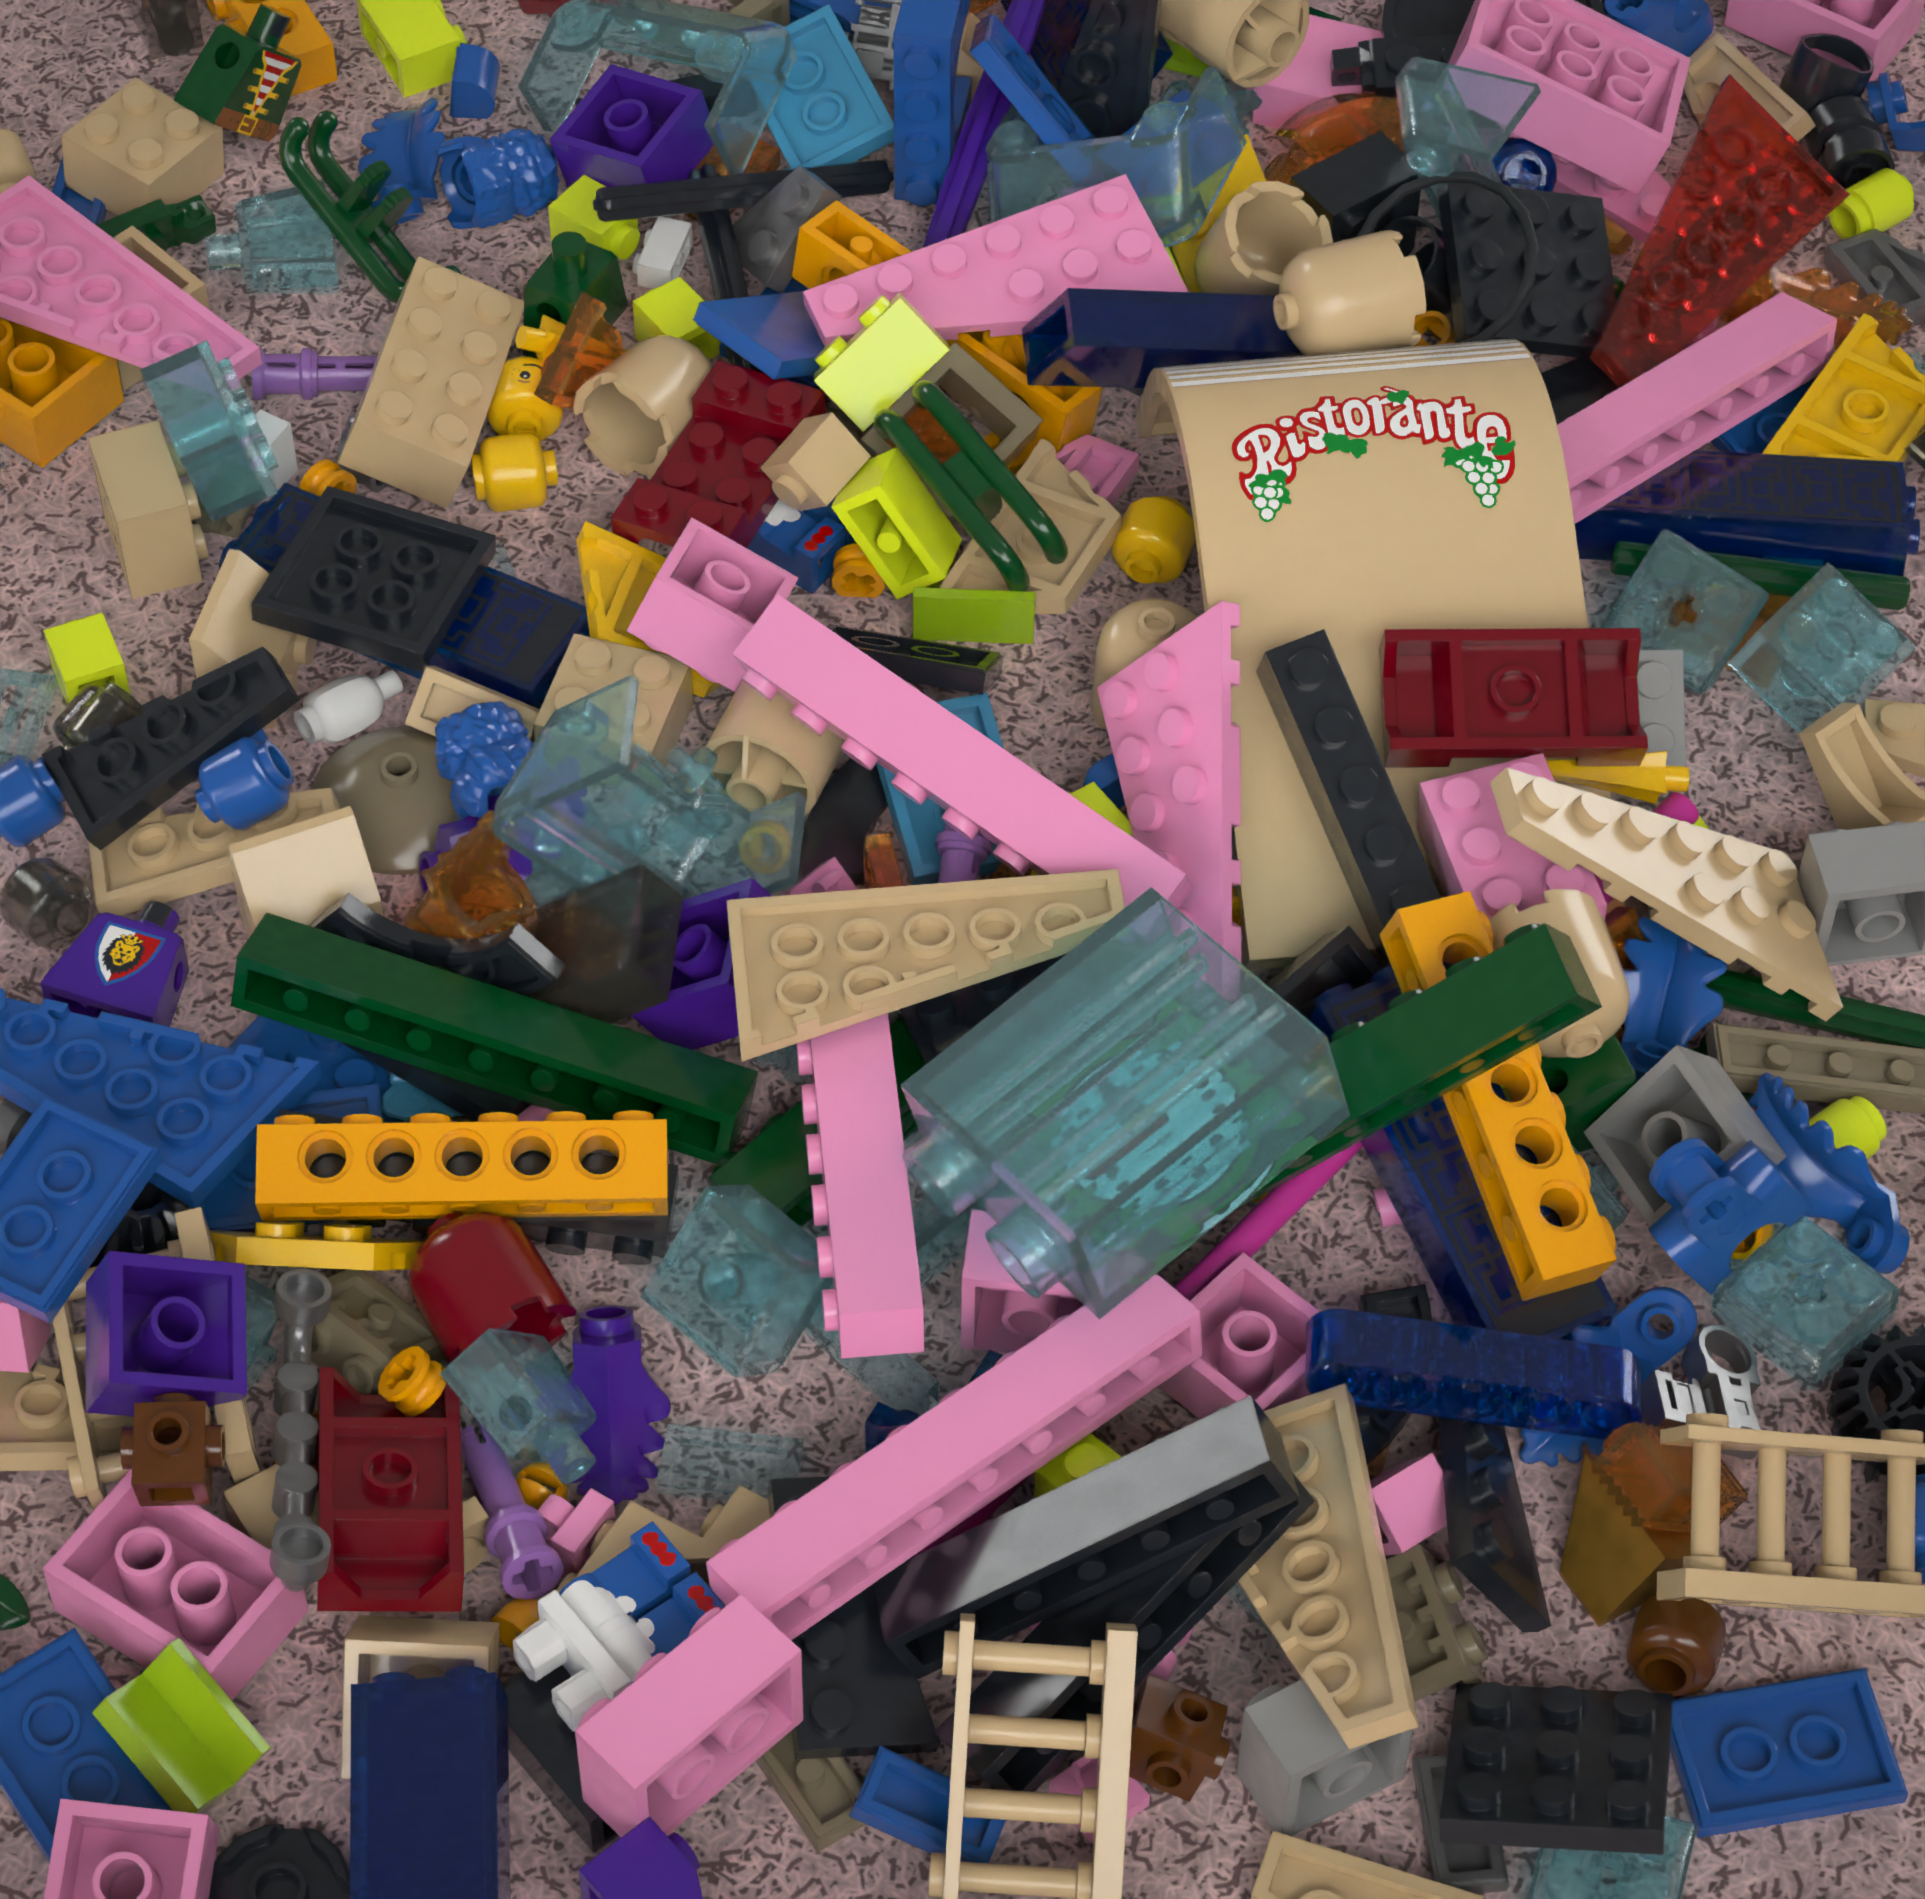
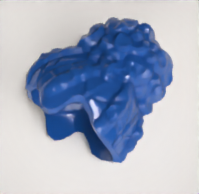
[436,128,560,229]
[434,701,555,820]

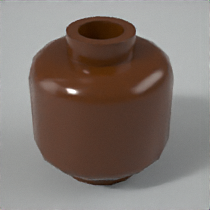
[1626,1594,1726,1696]

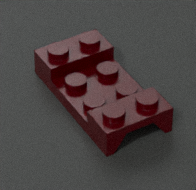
[611,360,826,548]
[1379,628,1648,768]
[317,1367,464,1612]

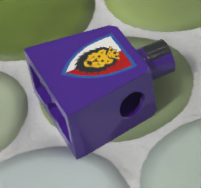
[40,901,189,1027]

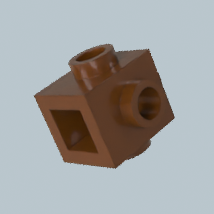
[120,1393,226,1506]
[1129,1674,1231,1802]

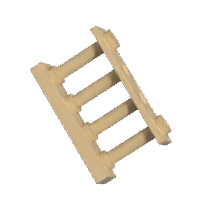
[53,1207,261,1510]
[1656,1413,1925,1619]
[928,1613,1138,1899]

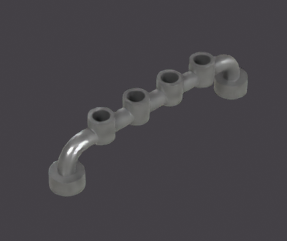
[269,1269,332,1592]

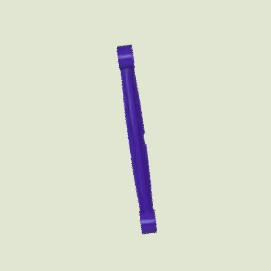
[923,0,1046,248]

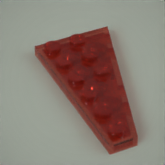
[1590,74,1850,387]

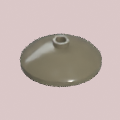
[311,726,459,875]

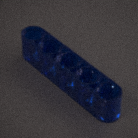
[1305,1309,1643,1440]

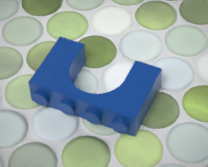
[893,0,972,206]

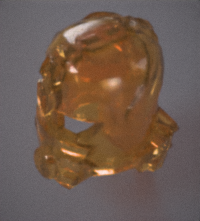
[403,810,539,939]

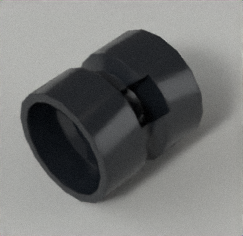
[1804,95,1895,200]

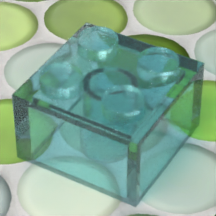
[140,340,279,522]
[1727,562,1917,733]
[640,1184,833,1378]

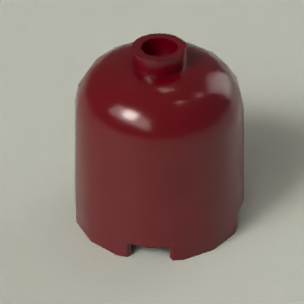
[408,1211,576,1384]

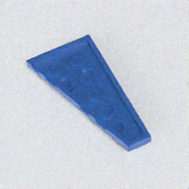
[0,988,322,1208]

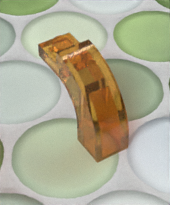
[1263,92,1458,185]

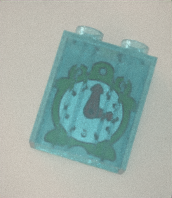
[901,887,1350,1320]

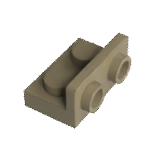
[311,1269,445,1395]
[1386,1544,1488,1702]

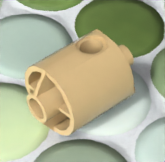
[1159,0,1309,88]
[702,680,845,820]

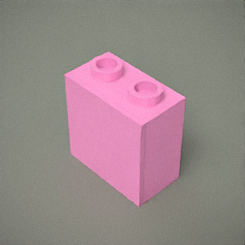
[1246,15,1382,146]

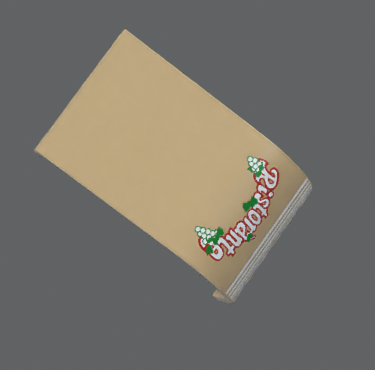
[1135,339,1629,972]

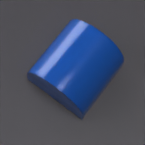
[449,43,500,119]

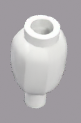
[294,670,403,744]

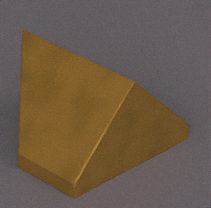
[1559,1453,1691,1627]

